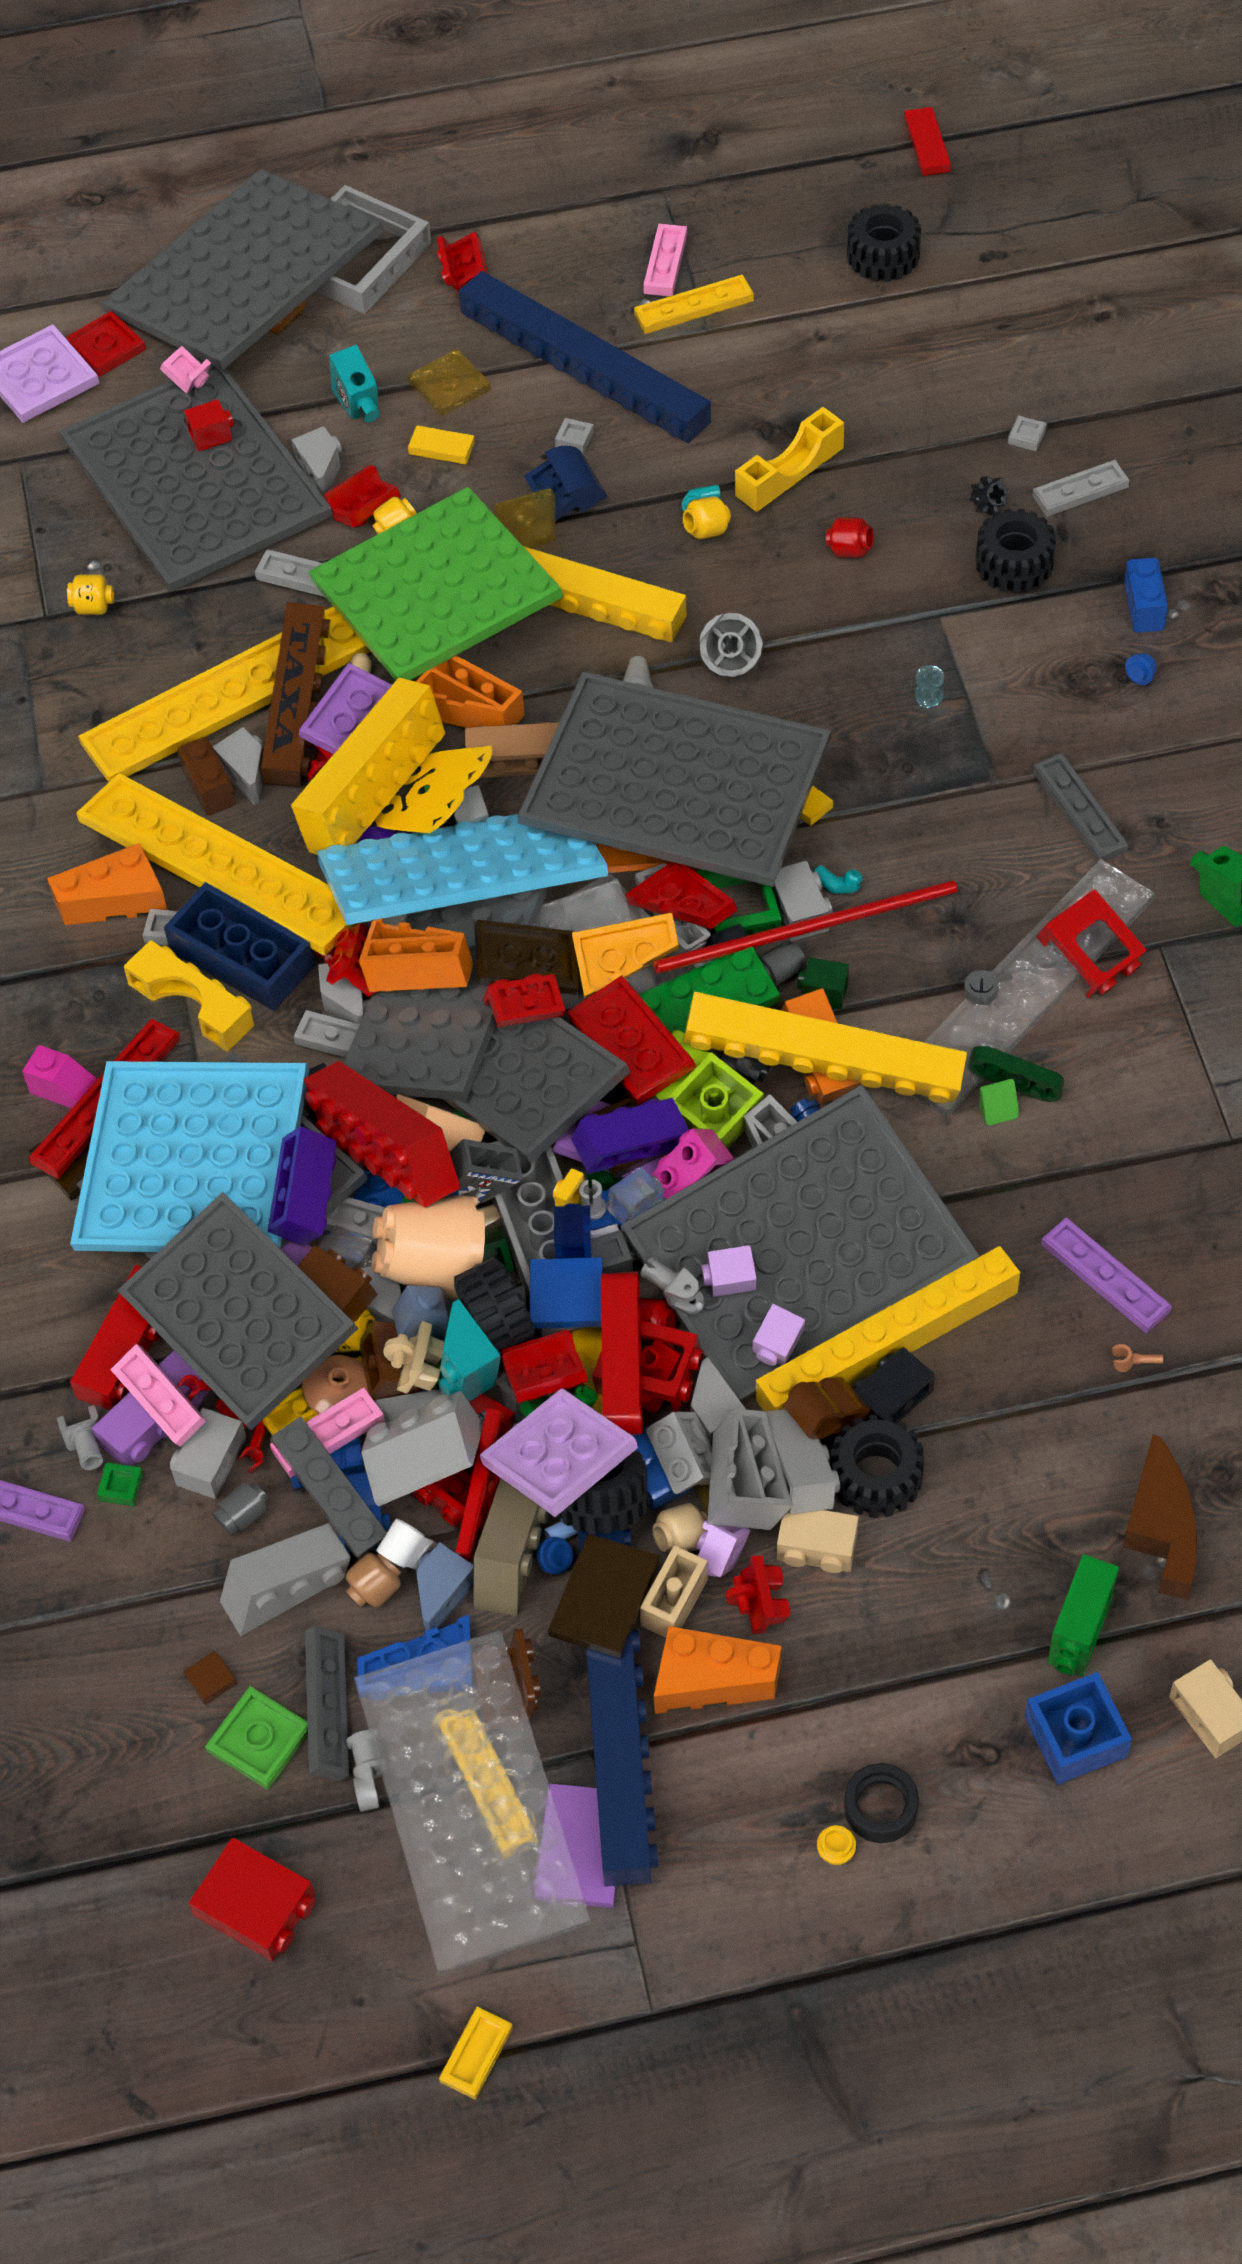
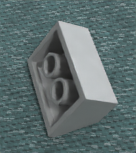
[361,1391,483,1507]

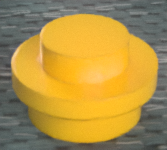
[817,1825,856,1865]

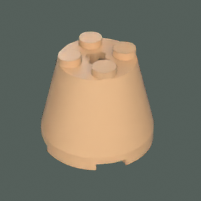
[371,1195,485,1302]

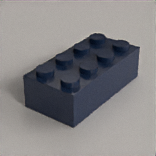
[164,882,315,1011]

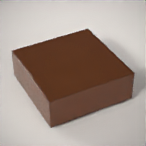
[183,1651,237,1705]

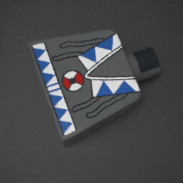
[445,1139,523,1203]

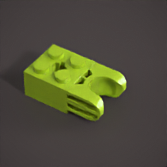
[647,1030,764,1149]

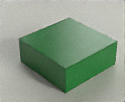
[97,1462,143,1507]

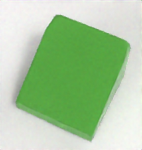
[978,1079,1019,1126]

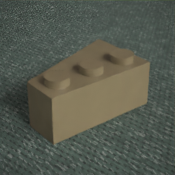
[474,1478,549,1616]

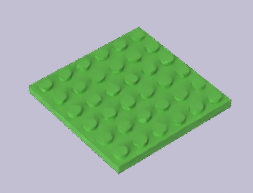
[308,487,563,681]

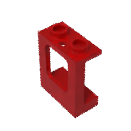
[1036,889,1147,999]
[592,1321,704,1412]

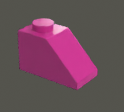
[22,1045,97,1108]

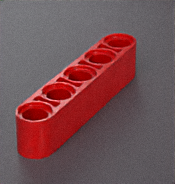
[601,1271,643,1435]

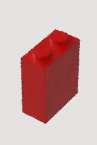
[188,1837,316,1962]

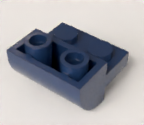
[524,445,608,523]

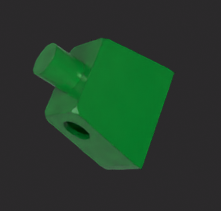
[1190,846,1242,928]

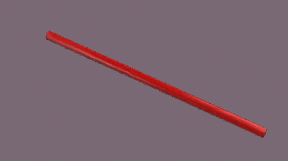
[653,880,957,974]

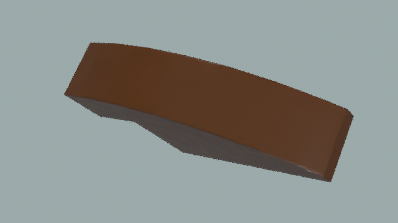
[1123,1434,1197,1600]

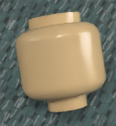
[652,1503,708,1554]

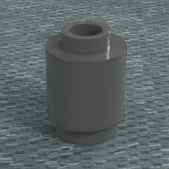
[759,942,805,986]
[212,1482,269,1536]

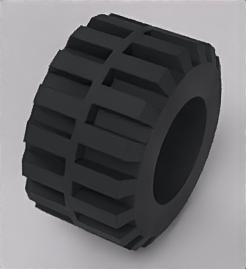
[847,204,921,282]
[975,509,1056,593]
[454,1257,535,1355]
[831,1415,924,1518]
[558,1451,649,1534]

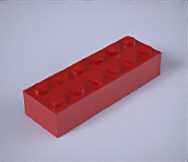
[304,1060,461,1208]

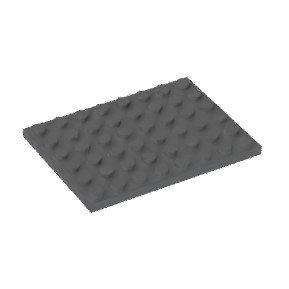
[101,169,384,370]
[59,364,333,592]
[518,672,831,887]
[621,1085,979,1403]

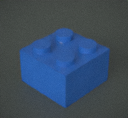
[1024,1672,1132,1785]

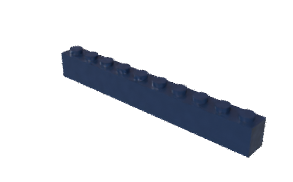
[459,271,711,444]
[578,1529,658,1887]

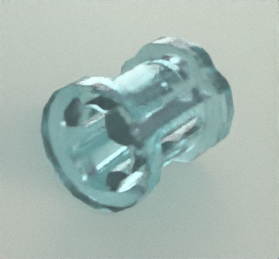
[915,665,944,708]

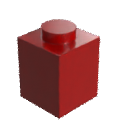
[184,399,234,452]

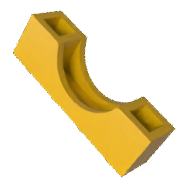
[735,407,844,512]
[123,940,254,1052]

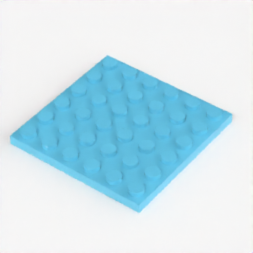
[70,1061,309,1252]

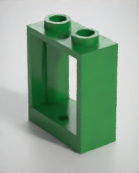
[698,869,781,936]
[1047,1554,1119,1677]

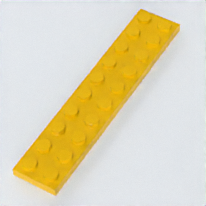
[78,607,371,783]
[76,773,358,956]

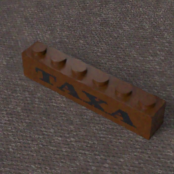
[261,602,331,788]

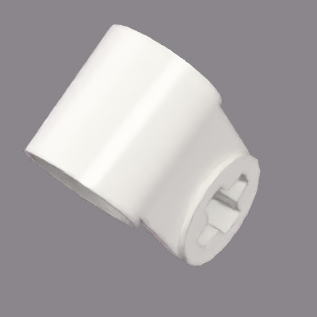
[376,1518,437,1570]

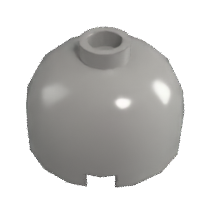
[699,613,763,677]

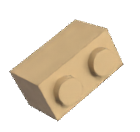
[777,1510,859,1573]
[640,1545,708,1638]
[1169,1659,1242,1759]

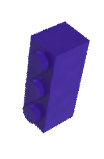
[571,1098,689,1174]
[267,1126,337,1246]

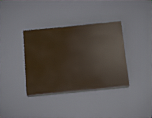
[474,920,580,995]
[548,1533,660,1659]

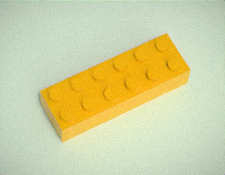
[291,678,446,855]

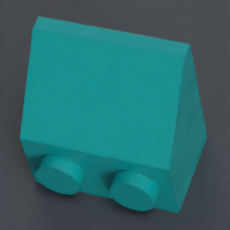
[438,1299,501,1402]

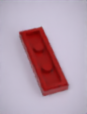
[904,107,951,176]

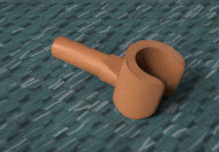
[1112,1344,1163,1372]

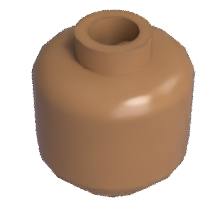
[346,1552,402,1608]

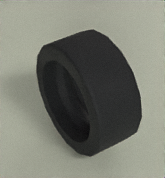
[844,1763,919,1844]

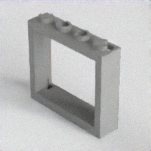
[315,185,431,314]

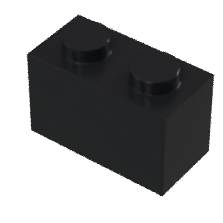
[853,1347,935,1424]

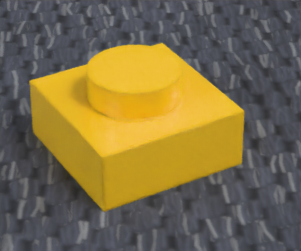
[553,1168,585,1219]

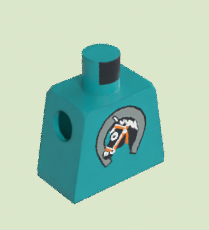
[329,345,380,422]

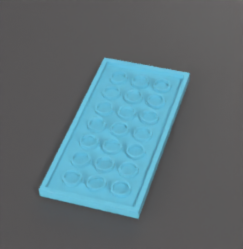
[317,814,608,925]

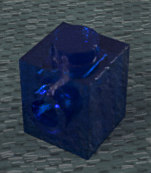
[554,1203,592,1259]

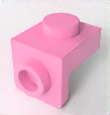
[160,346,212,394]

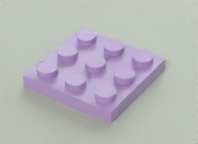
[0,324,100,423]
[480,1388,638,1517]

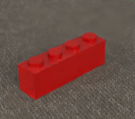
[70,1264,161,1411]

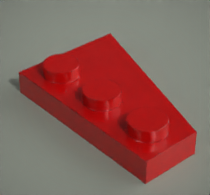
[625,862,737,929]

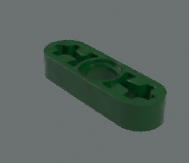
[968,1046,1064,1102]

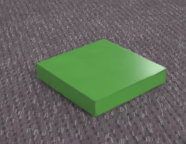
[205,1686,308,1790]

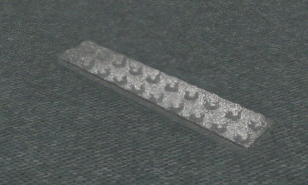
[914,859,1155,1118]

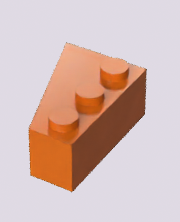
[359,918,474,992]
[781,988,861,1104]
[654,1626,782,1714]

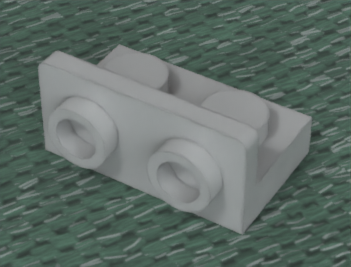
[646,1412,712,1494]

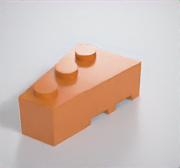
[416,655,525,728]
[47,843,168,925]

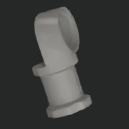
[346,1730,388,1812]

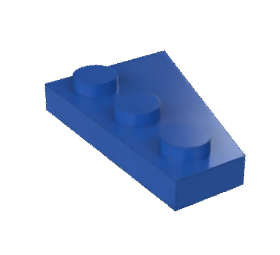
[357,1614,474,1699]

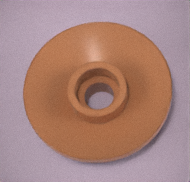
[302,1355,369,1414]

